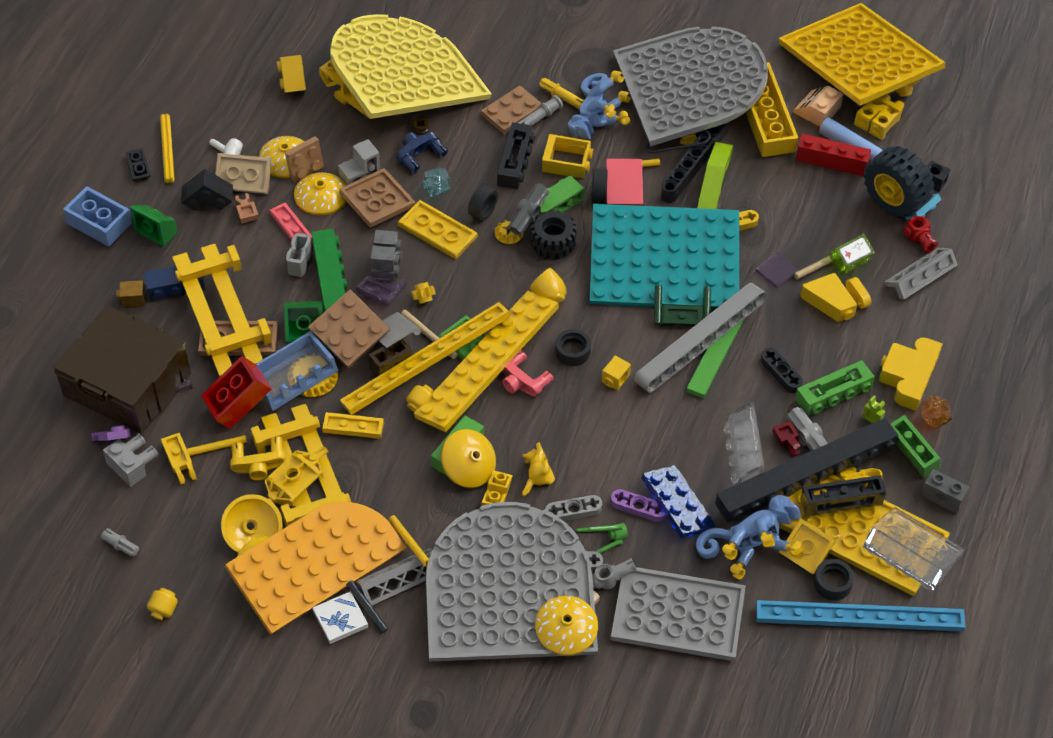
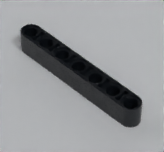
[661,121,730,203]

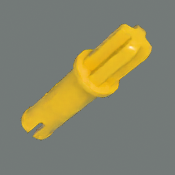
[539,78,584,110]

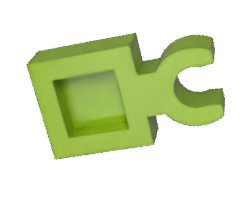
[862,395,885,423]

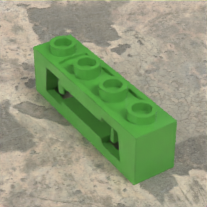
[795,360,875,416]

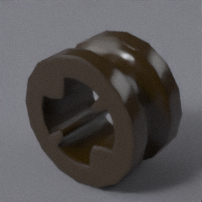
[413,117,429,135]

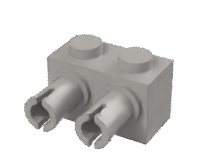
[103,434,158,487]

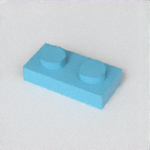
[905,194,941,220]

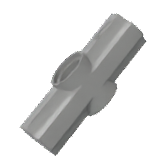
[787,407,828,451]

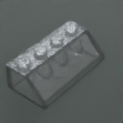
[724,402,764,485]

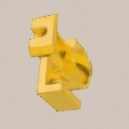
[837,467,883,487]

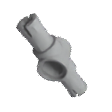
[592,558,637,590]

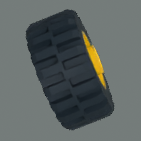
[864,146,934,217]

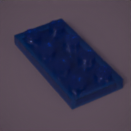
[641,465,716,539]

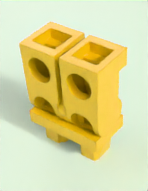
[854,94,904,140]

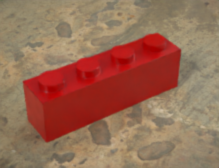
[796,134,871,176]

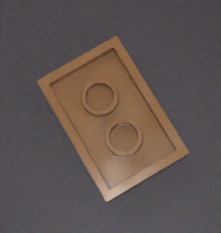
[481,86,541,134]

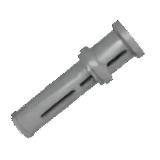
[518,95,563,125]

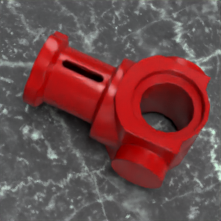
[903,216,938,253]

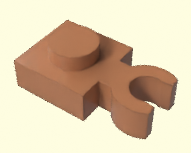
[236,193,259,224]

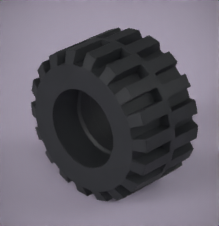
[530,210,577,259]

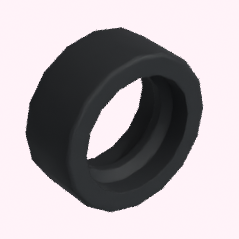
[591,168,608,203]
[468,184,498,221]
[555,329,591,366]
[814,559,854,600]

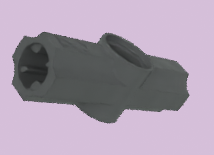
[508,183,550,236]

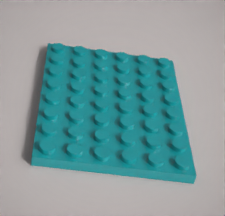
[590,204,739,310]

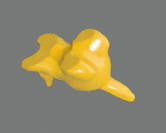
[522,442,555,496]

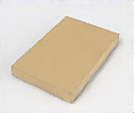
[215,153,272,195]

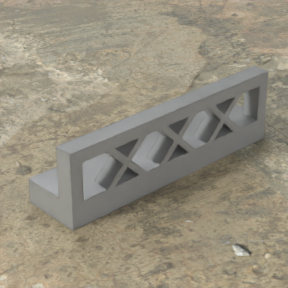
[884,248,958,299]
[355,548,432,606]

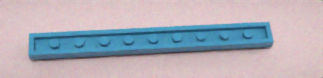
[756,600,966,631]

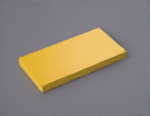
[398,200,478,260]

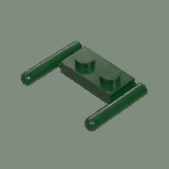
[654,284,711,326]

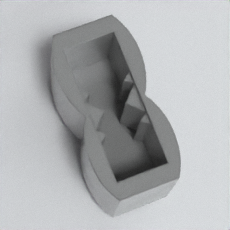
[286,233,312,277]

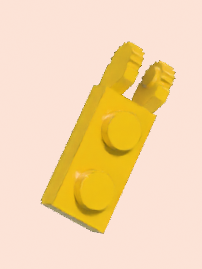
[161,433,197,485]

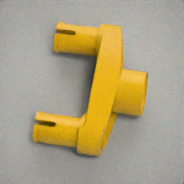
[230,437,285,481]

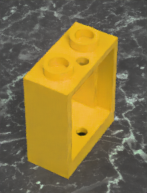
[542,134,594,179]

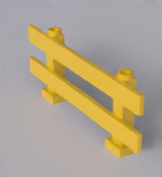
[172,244,272,377]
[251,404,351,527]

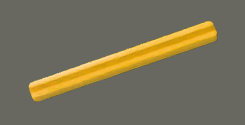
[160,113,174,184]

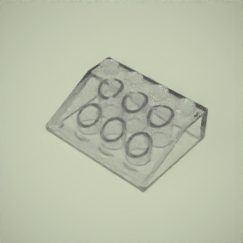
[862,507,965,591]

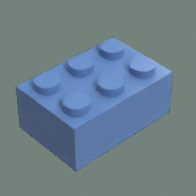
[63,186,132,247]

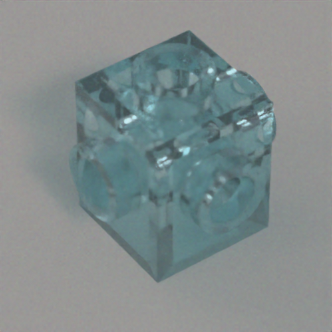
[422,167,451,197]

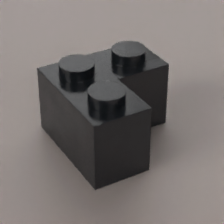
[181,169,233,211]

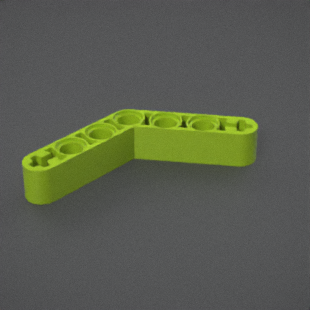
[697,142,733,209]

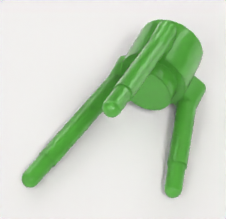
[576,523,628,553]

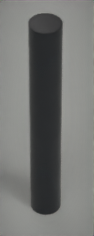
[346,580,389,634]

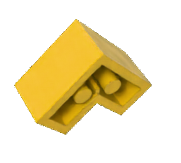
[277,55,306,92]

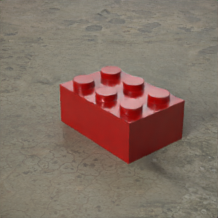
[201,356,272,429]

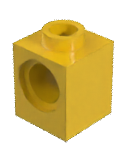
[602,355,631,391]

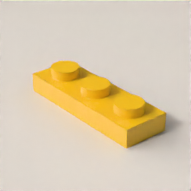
[322,412,384,439]

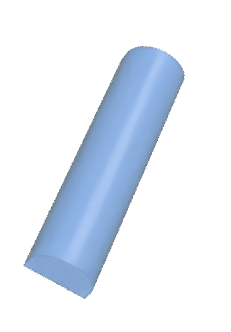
[819,117,883,161]

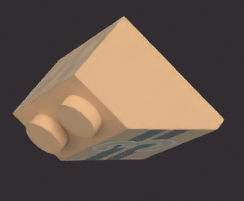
[793,86,844,127]

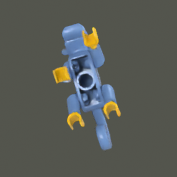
[568,71,631,140]
[696,495,804,580]

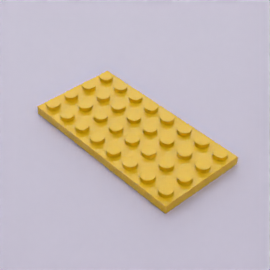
[779,475,950,596]

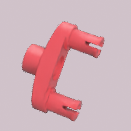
[502,350,554,396]

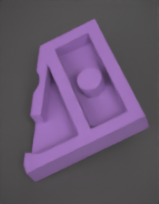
[91,425,131,441]

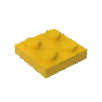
[779,519,836,575]

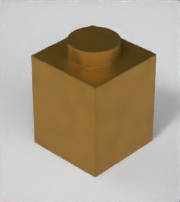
[116,280,145,308]

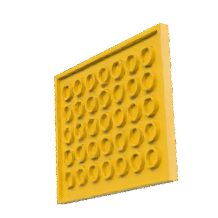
[779,3,945,106]

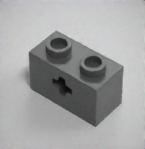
[921,469,970,514]

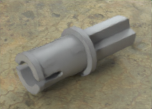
[101,528,139,556]

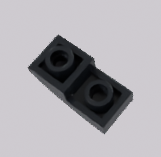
[126,148,151,181]

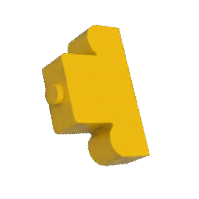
[879,337,943,411]

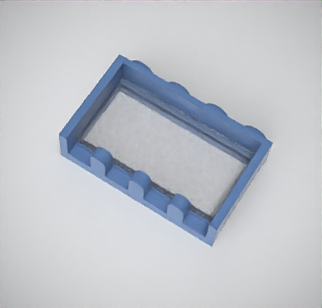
[256,331,338,411]

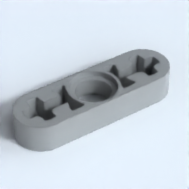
[545,495,602,521]

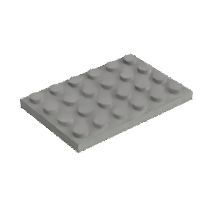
[610,567,746,661]

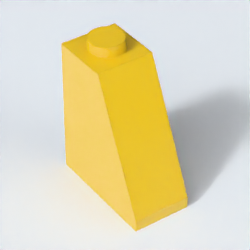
[800,273,857,322]

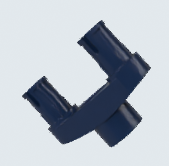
[396,132,448,174]

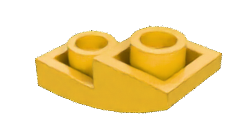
[481,470,513,506]

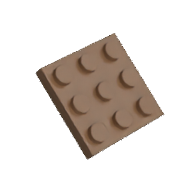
[339,168,415,228]
[308,289,390,368]

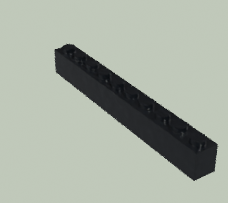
[715,418,898,523]

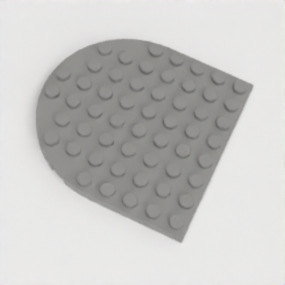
[613,27,768,146]
[426,502,598,662]

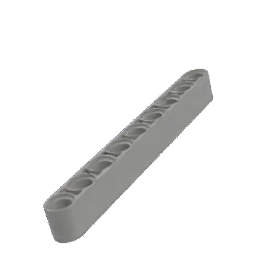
[634,283,767,393]

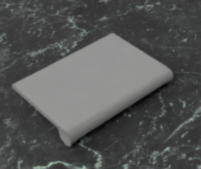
[379,312,421,348]

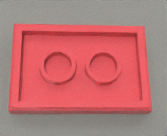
[606,159,643,206]

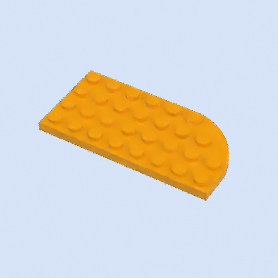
[225,502,407,635]

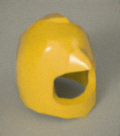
[529,268,566,303]

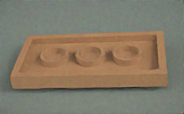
[198,321,278,356]

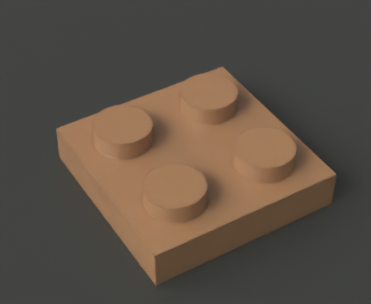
[285,136,324,183]

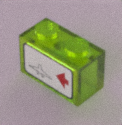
[828,234,875,273]

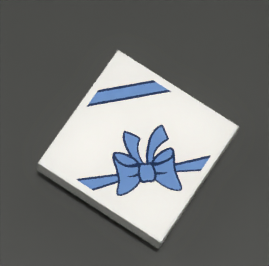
[313,591,368,644]

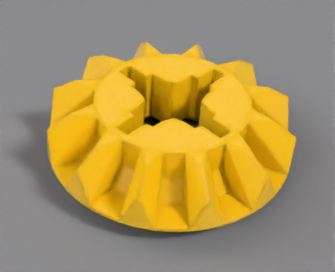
[495,219,524,244]

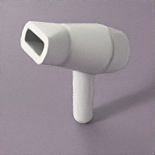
[209,138,243,155]

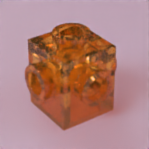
[920,394,953,429]

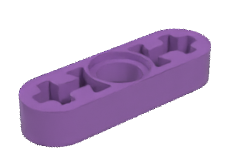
[611,489,667,522]

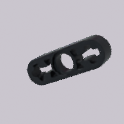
[761,348,803,393]

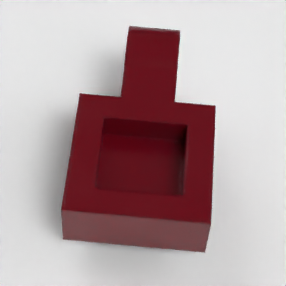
[772,421,801,457]

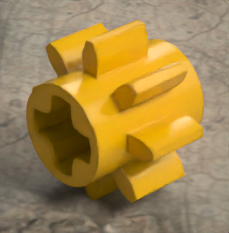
[411,282,436,304]

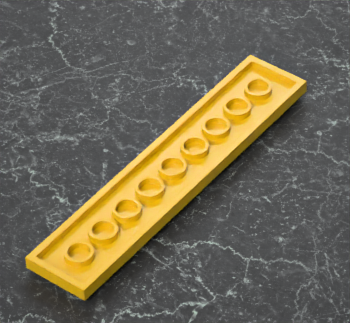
[414,290,559,432]

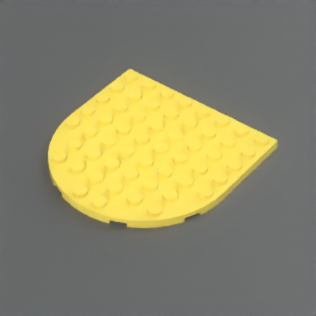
[330,15,491,119]

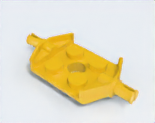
[264,446,328,506]

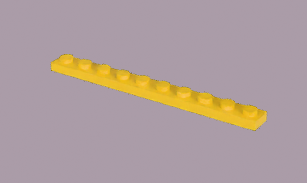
[340,302,510,415]

